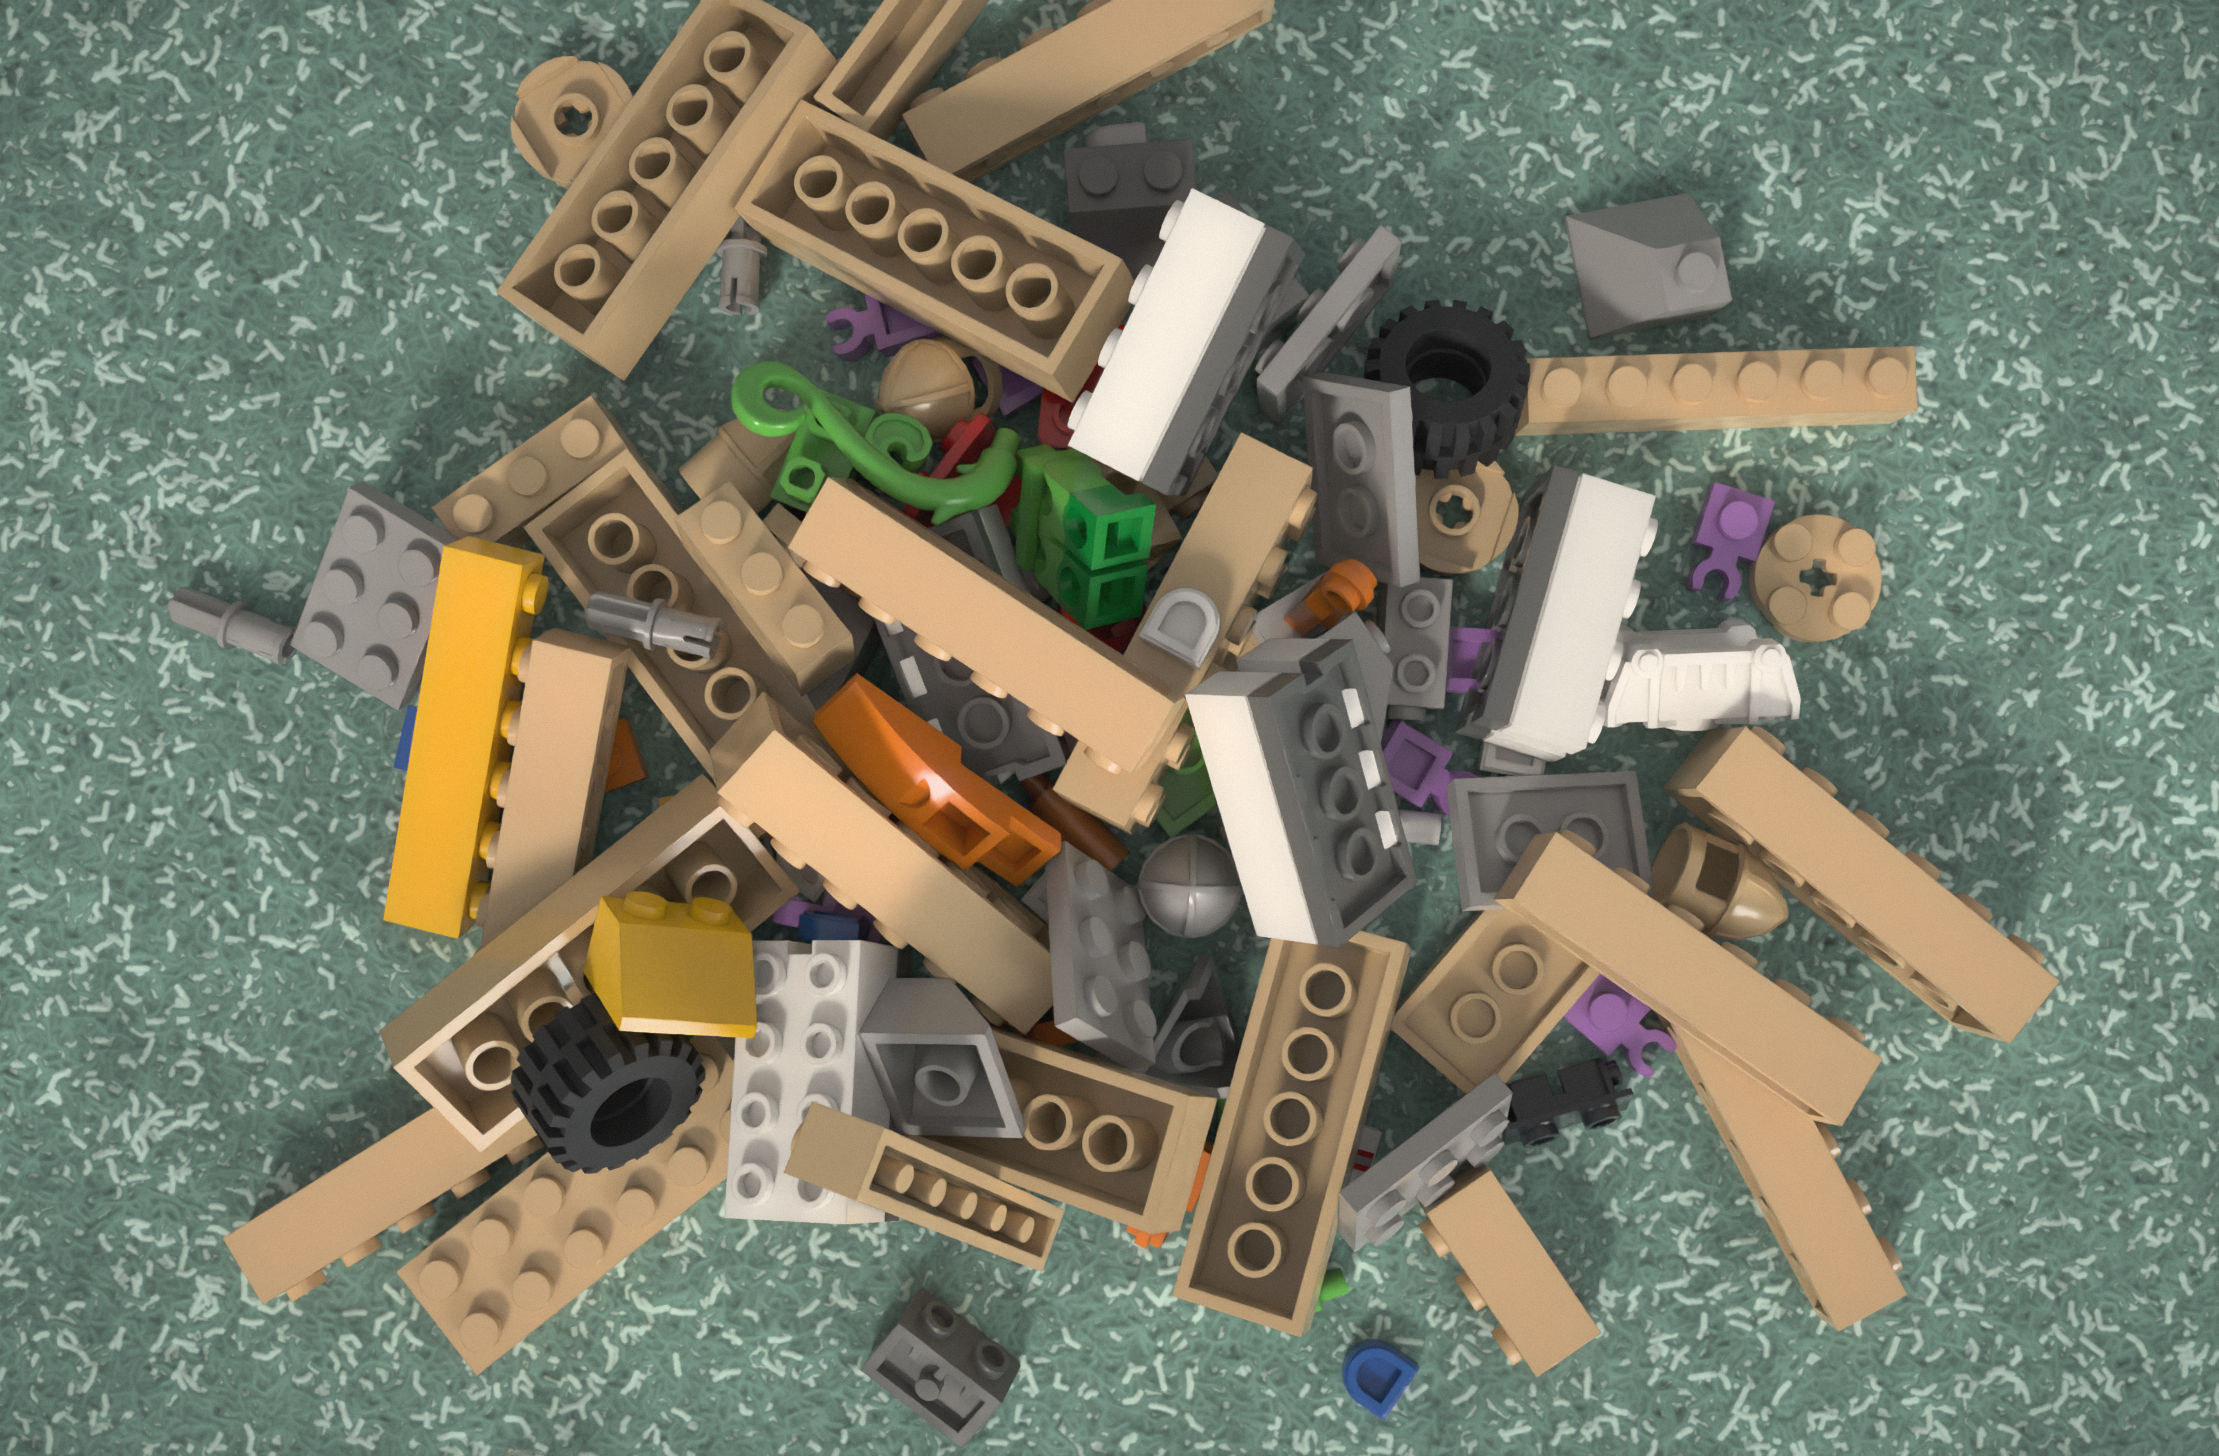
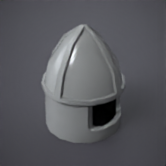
[1138,834,1242,938]

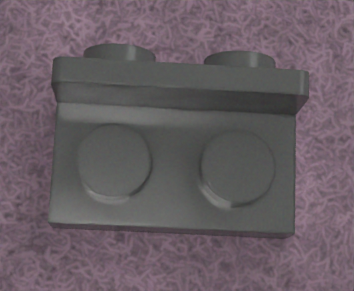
[860,1288,1021,1448]

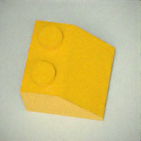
[583,891,757,1038]

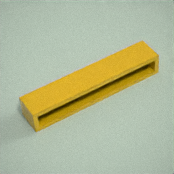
[383,536,549,939]

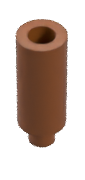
[1019,773,1130,871]

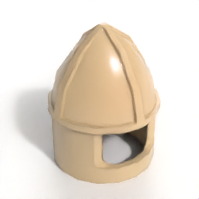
[874,335,1003,443]
[678,409,797,514]
[1651,822,1789,941]

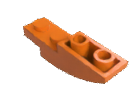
[813,673,1061,887]

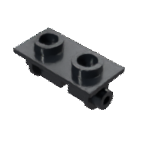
[1503,1057,1633,1148]

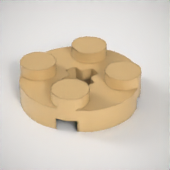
[510,56,634,189]
[1415,461,1519,576]
[1748,514,1882,642]

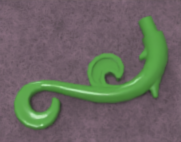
[730,361,1020,526]

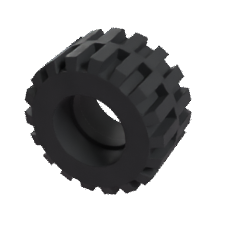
[1363,299,1530,479]
[511,993,706,1174]

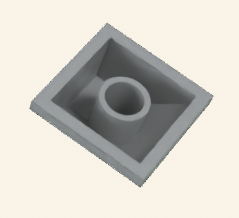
[1564,193,1732,340]
[859,978,1026,1138]

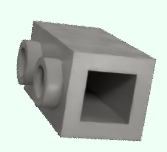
[1376,577,1453,722]

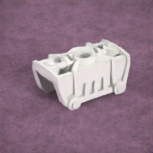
[1598,620,1801,731]

